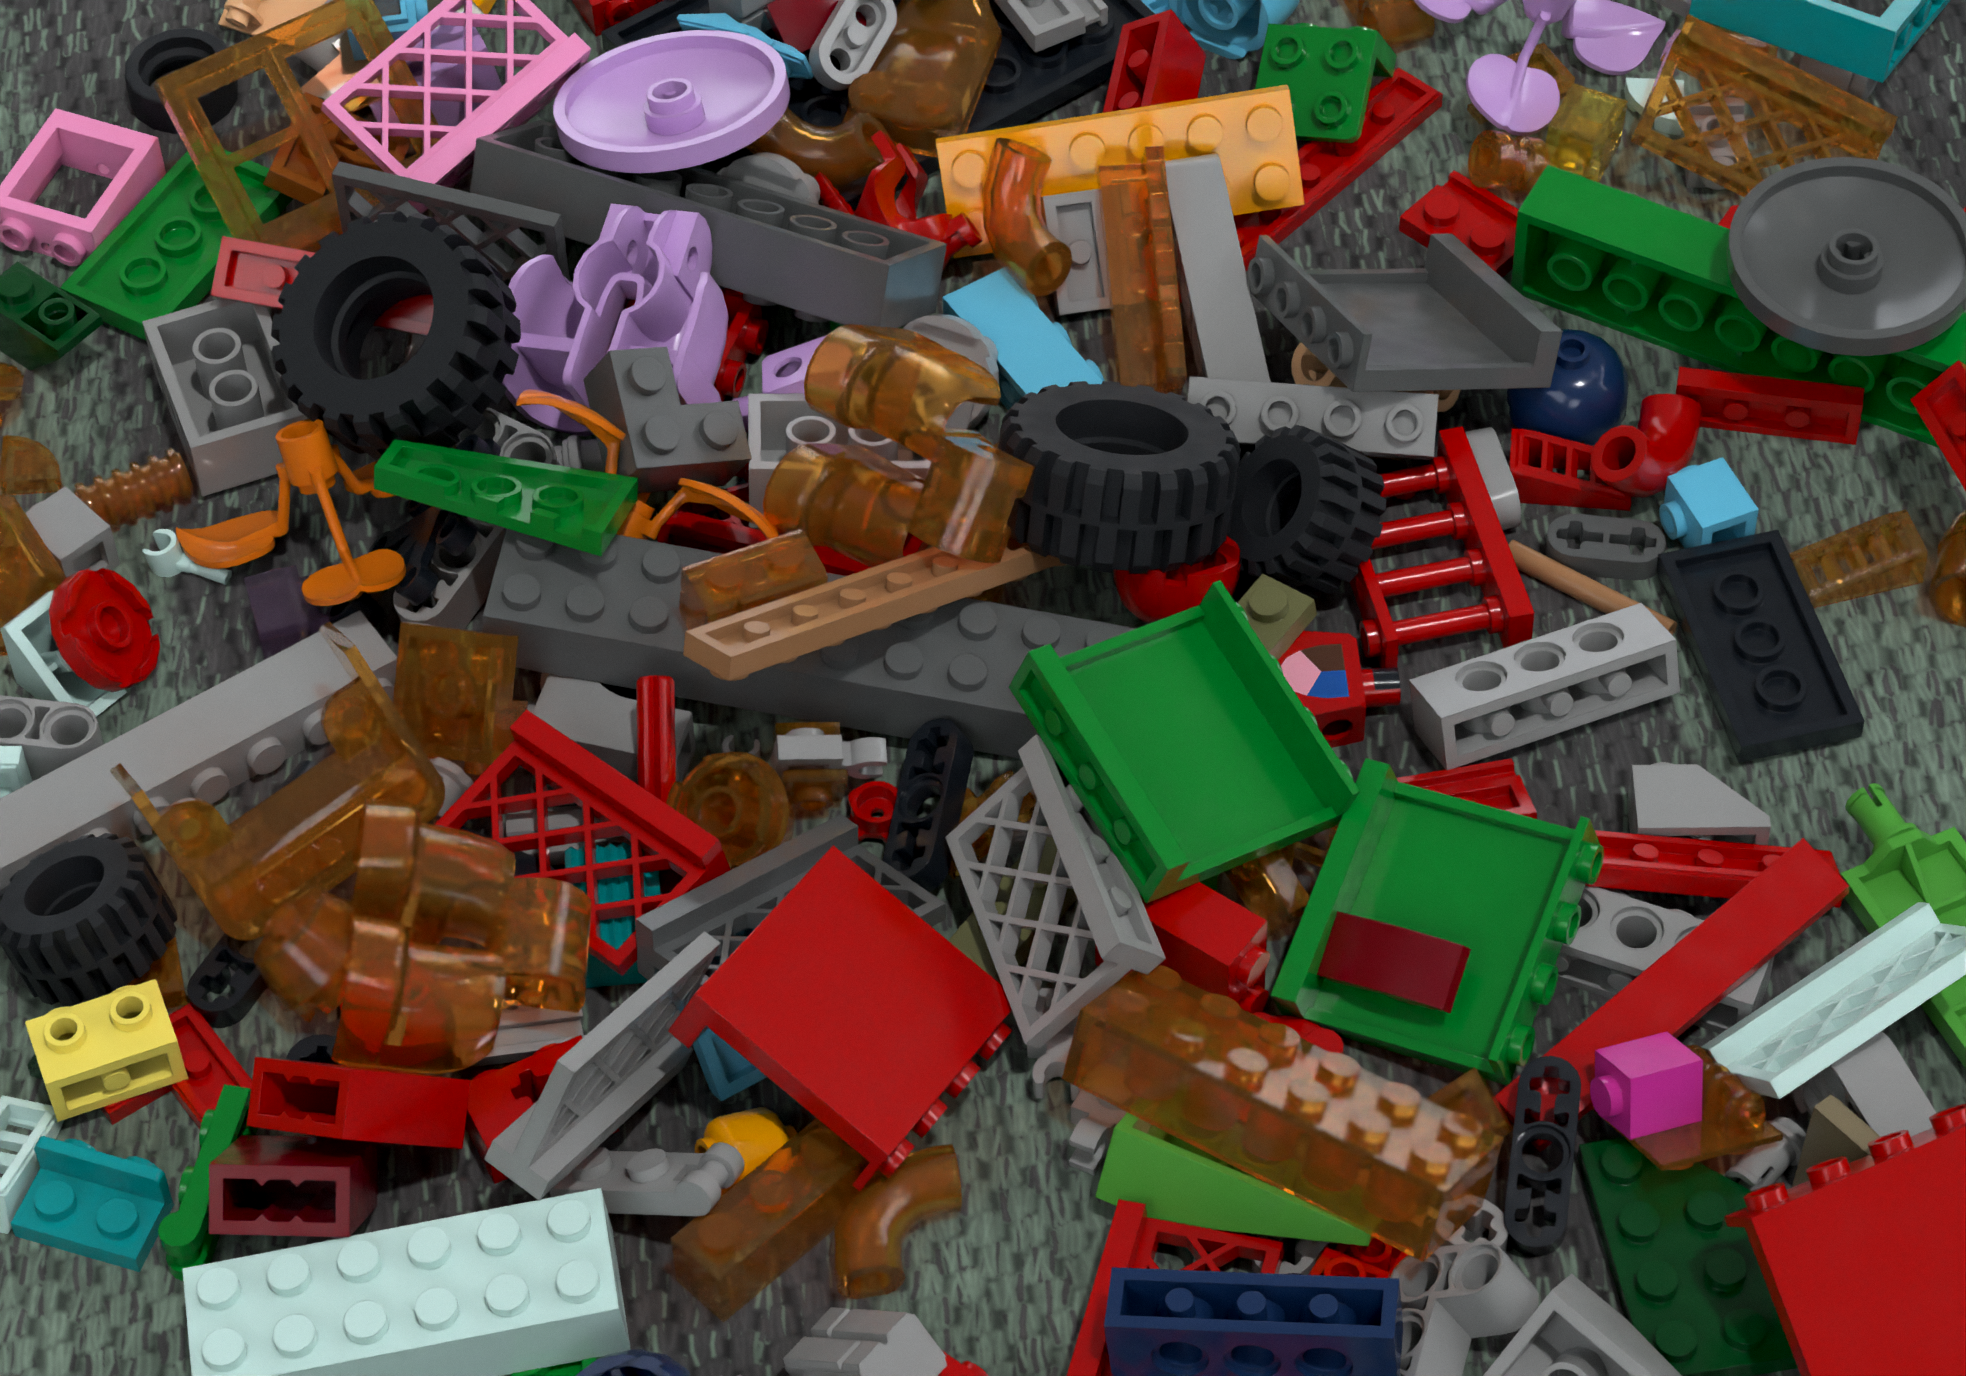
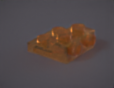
[388,622,528,775]

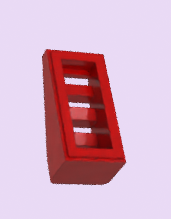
[1509,428,1631,511]

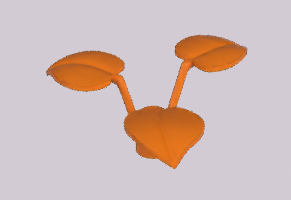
[516,389,779,548]
[176,419,406,606]

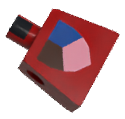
[1278,631,1401,748]

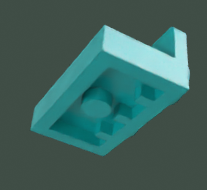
[10,1136,174,1272]

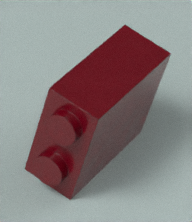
[209,1135,378,1237]

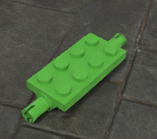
[1840,783,1966,1069]

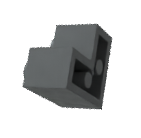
[583,346,752,494]

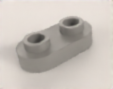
[809,0,897,91]

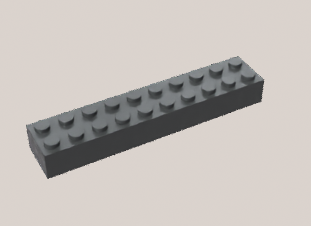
[482,529,1136,759]

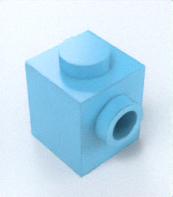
[1659,457,1759,549]

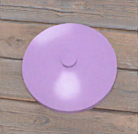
[553,30,790,173]

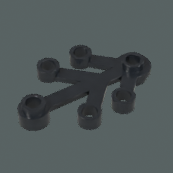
[326,434,501,628]

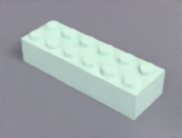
[182,1188,631,1376]

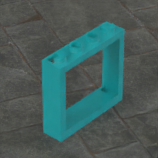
[1688,0,1950,83]

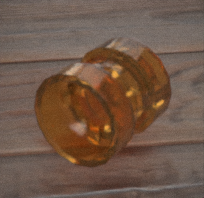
[1468,130,1550,195]

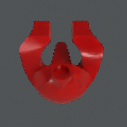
[814,130,983,271]

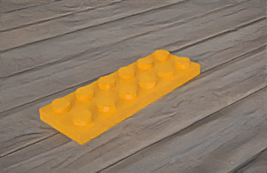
[935,85,1305,258]

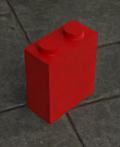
[1095,882,1270,1040]
[247,1057,471,1149]

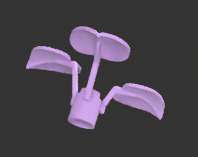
[1414,0,1666,136]

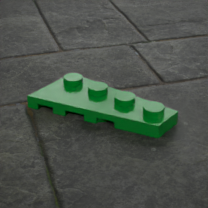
[374,439,638,556]

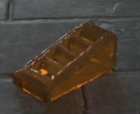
[1789,509,1928,608]

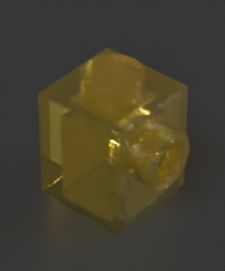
[1541,83,1628,182]

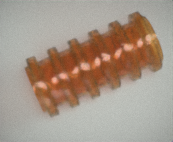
[73,447,194,528]

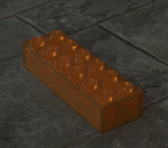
[1062,965,1504,1262]

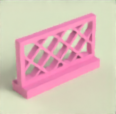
[321,0,591,214]

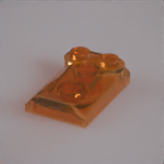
[842,0,1002,158]

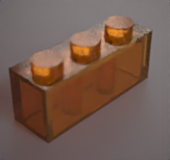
[670,1118,875,1323]

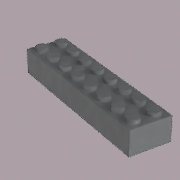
[470,120,947,339]

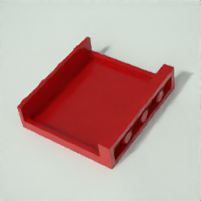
[668,845,1013,1191]
[1724,1104,1966,1376]

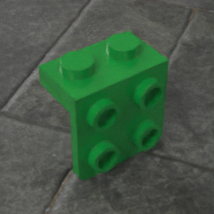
[1255,23,1397,143]

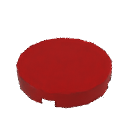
[49,568,160,692]

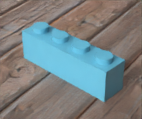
[942,268,1104,410]

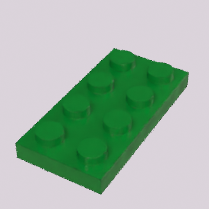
[60,139,294,341]

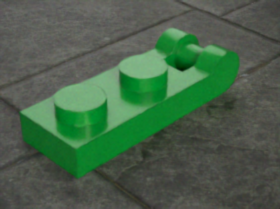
[158,1084,258,1281]

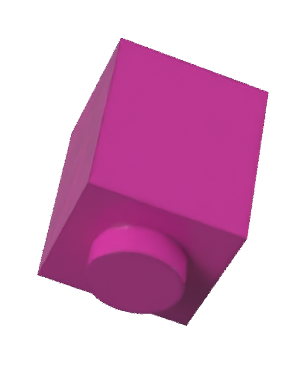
[1590,1031,1703,1140]

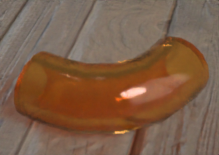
[745,107,891,185]
[982,138,1072,296]
[833,1143,962,1300]

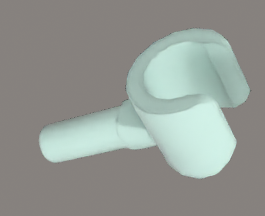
[142,529,232,585]

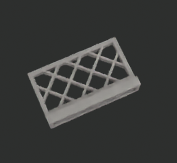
[945,735,1166,1049]
[484,931,720,1200]

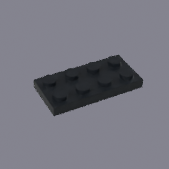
[1657,530,1865,763]

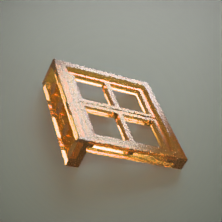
[154,0,455,252]

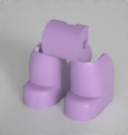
[502,204,729,436]

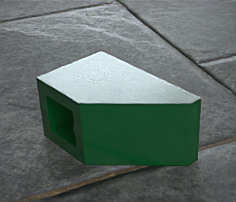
[0,261,103,371]

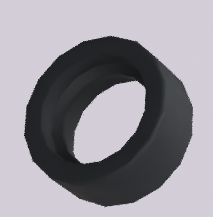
[125,28,238,134]

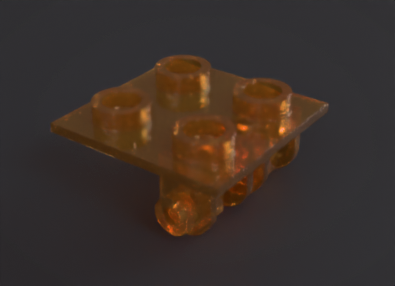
[1592,1045,1783,1171]

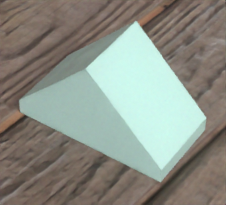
[0,590,127,717]

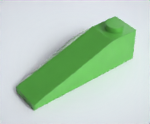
[1095,1071,1393,1246]

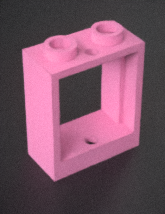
[0,108,166,266]

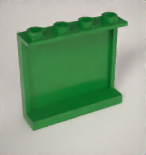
[1009,580,1360,904]
[1271,758,1604,1085]

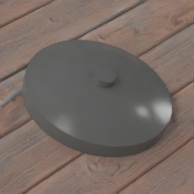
[1727,157,1966,356]

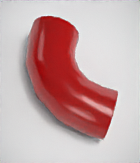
[1591,394,1702,498]

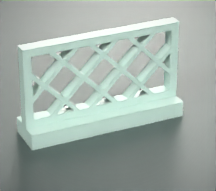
[1700,902,1966,1107]

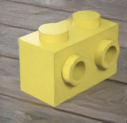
[25,979,188,1122]

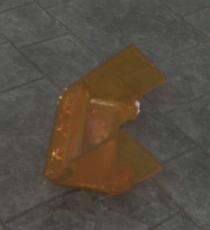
[109,622,445,941]

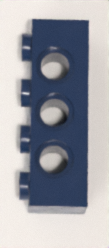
[1104,1267,1403,1376]

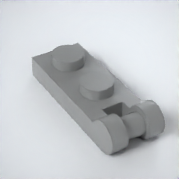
[549,1142,745,1216]

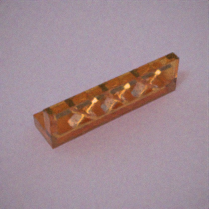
[1097,146,1187,395]

